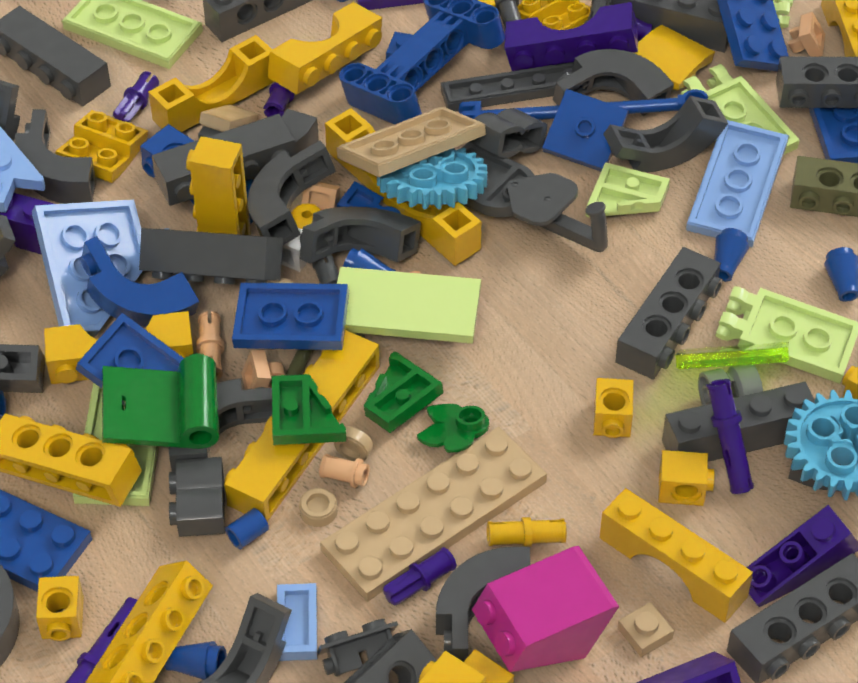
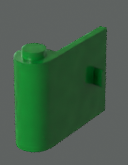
[102,353,219,449]

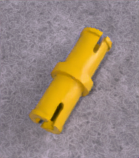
[486,517,567,548]

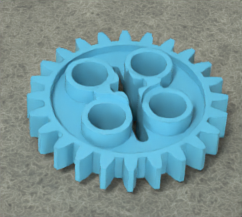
[377,148,488,209]
[783,390,858,501]

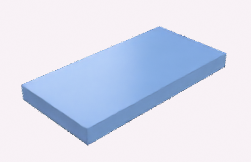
[686,120,789,247]

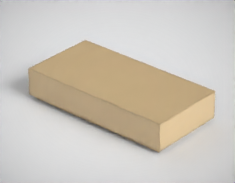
[199,104,258,132]

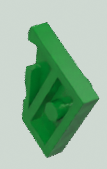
[364,351,444,433]
[272,374,347,445]

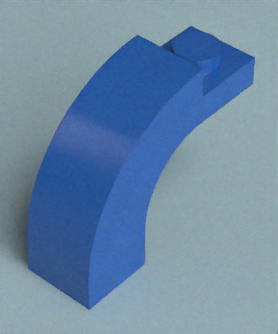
[80,236,200,327]

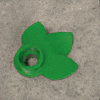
[417,404,489,453]

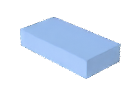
[277,583,317,661]

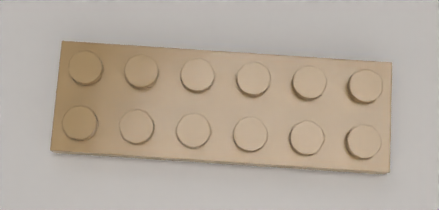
[320,427,547,602]

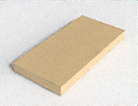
[337,106,486,177]

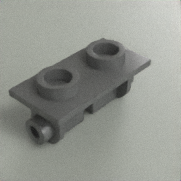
[317,619,398,677]

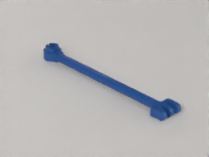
[459,89,708,120]

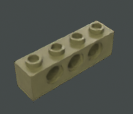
[790,156,858,217]

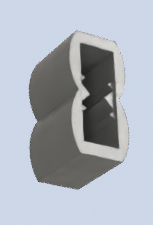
[470,108,548,158]
[169,457,225,537]

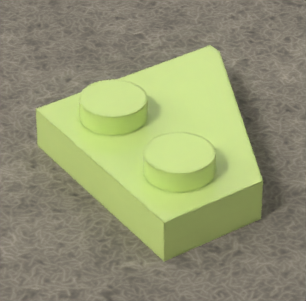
[585,162,670,217]

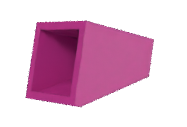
[472,546,619,672]

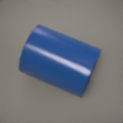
[225,508,269,550]

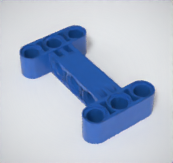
[339,0,505,124]

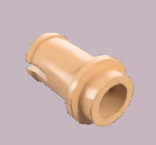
[319,454,370,488]

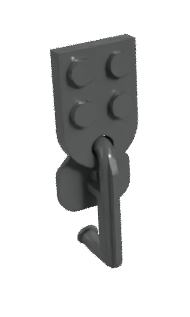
[461,142,608,252]

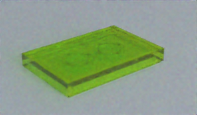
[675,342,790,369]

